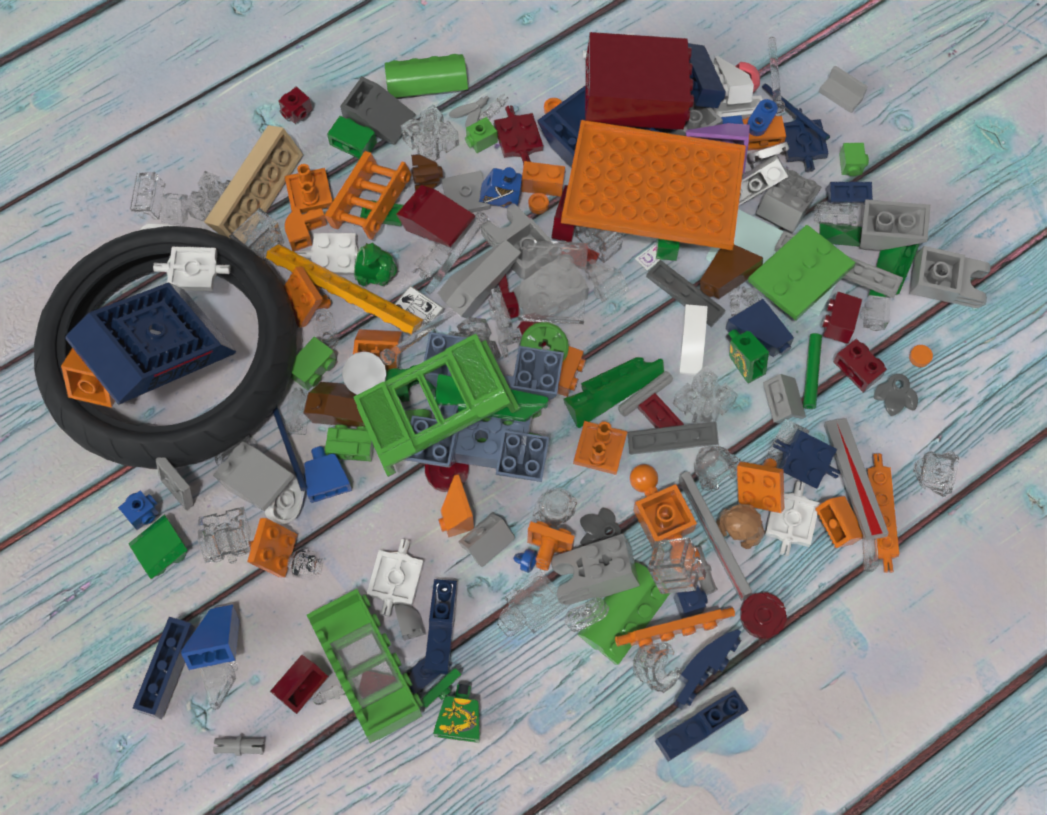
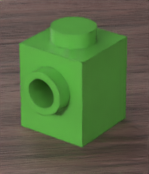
[465,117,498,153]
[839,143,869,176]

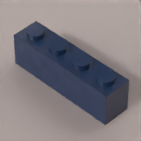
[688,43,726,108]
[133,617,196,720]

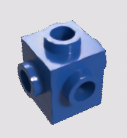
[118,490,159,530]

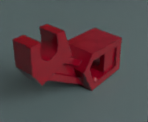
[497,274,520,320]

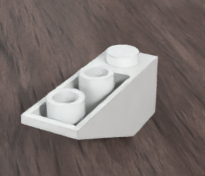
[713,56,754,104]
[739,154,788,205]

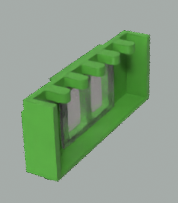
[307,589,423,744]

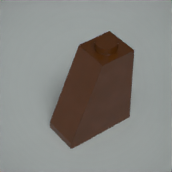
[700,244,763,299]

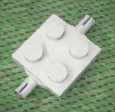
[298,233,359,275]
[153,247,231,291]
[765,481,820,556]
[367,539,424,617]

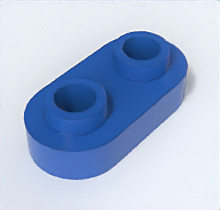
[747,99,778,136]

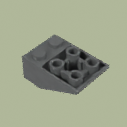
[340,76,415,145]

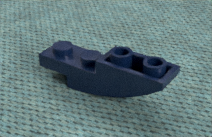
[424,579,457,674]
[674,629,742,710]
[655,690,749,762]

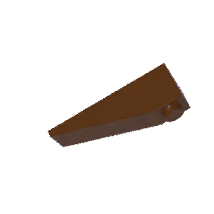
[303,382,365,427]

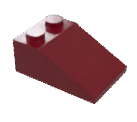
[396,185,475,247]

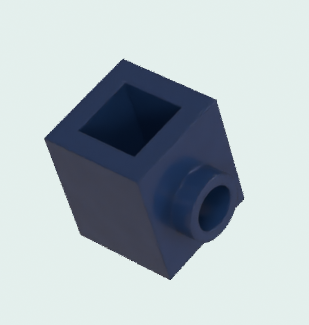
[673,585,708,619]

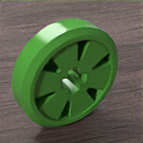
[520,322,569,362]

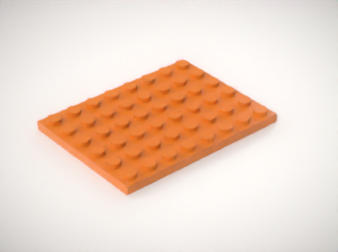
[561,120,746,250]

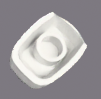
[265,476,305,524]

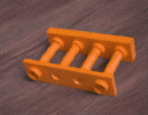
[324,151,412,240]

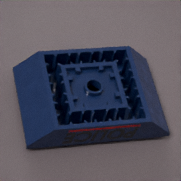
[66,282,236,405]

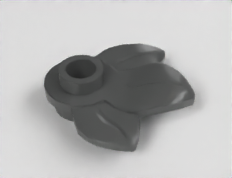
[874,374,918,416]
[580,508,621,546]

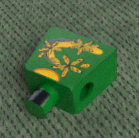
[726,329,769,384]
[433,684,480,743]

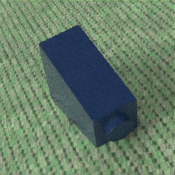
[725,299,794,357]

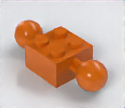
[630,464,700,573]

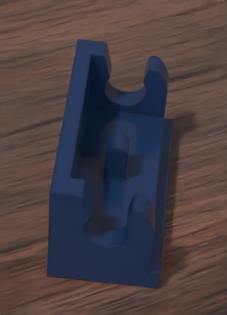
[825,182,873,205]

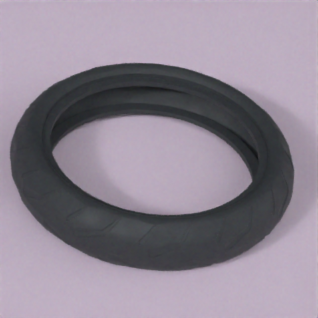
[34,226,297,469]

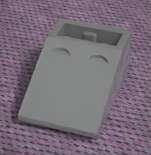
[756,168,822,233]

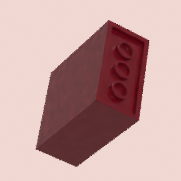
[585,32,694,130]

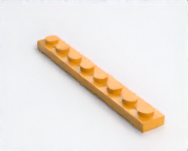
[266,244,423,334]

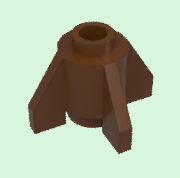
[411,154,443,191]

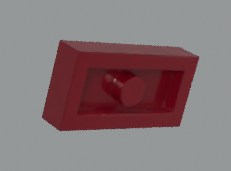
[638,393,684,429]

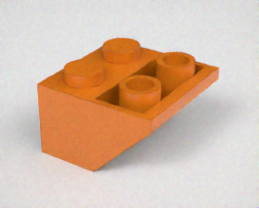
[353,329,402,372]

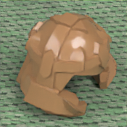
[716,503,766,549]

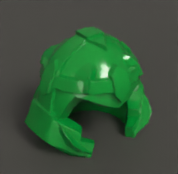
[354,242,397,287]

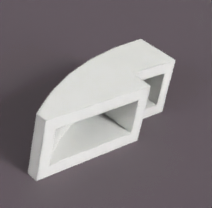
[679,304,707,376]

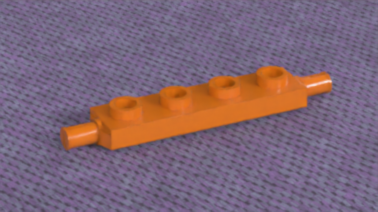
[867,453,899,573]
[615,607,735,648]

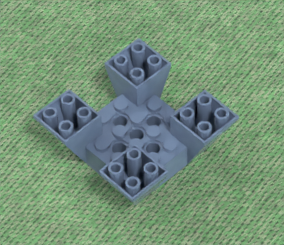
[404,332,564,482]

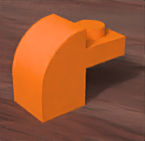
[285,208,327,252]

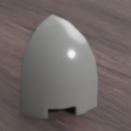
[394,604,426,641]

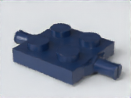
[784,108,829,172]
[773,429,840,489]

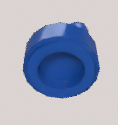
[513,549,537,573]

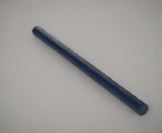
[762,83,830,140]
[272,406,307,491]

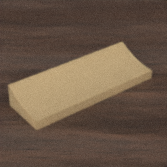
[204,125,303,245]

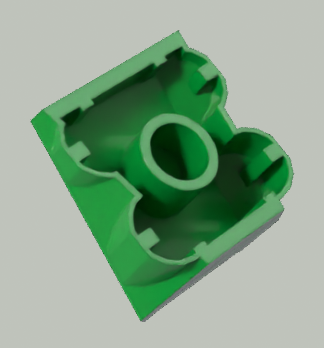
[128,514,187,579]

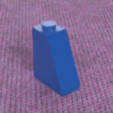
[181,604,240,670]

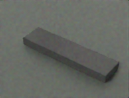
[646,260,726,328]
[627,421,719,455]

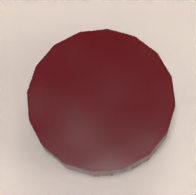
[425,462,469,492]
[740,592,787,639]

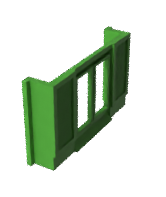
[354,334,520,477]

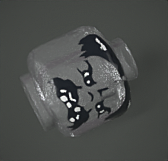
[288,548,324,581]

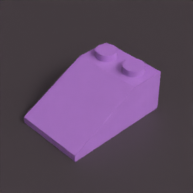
[686,123,750,173]

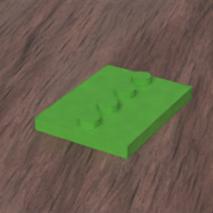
[748,225,856,321]

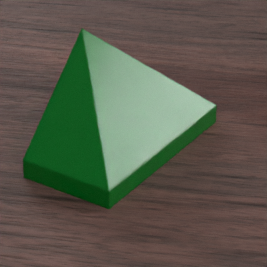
[819,223,862,247]

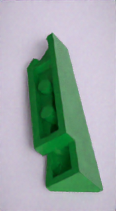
[869,243,920,299]
[564,357,664,428]
[435,374,548,422]

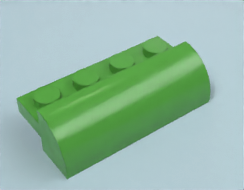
[385,54,468,98]
[578,562,672,665]

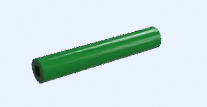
[803,333,822,409]

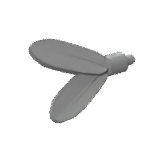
[449,96,489,128]

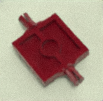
[493,105,544,166]

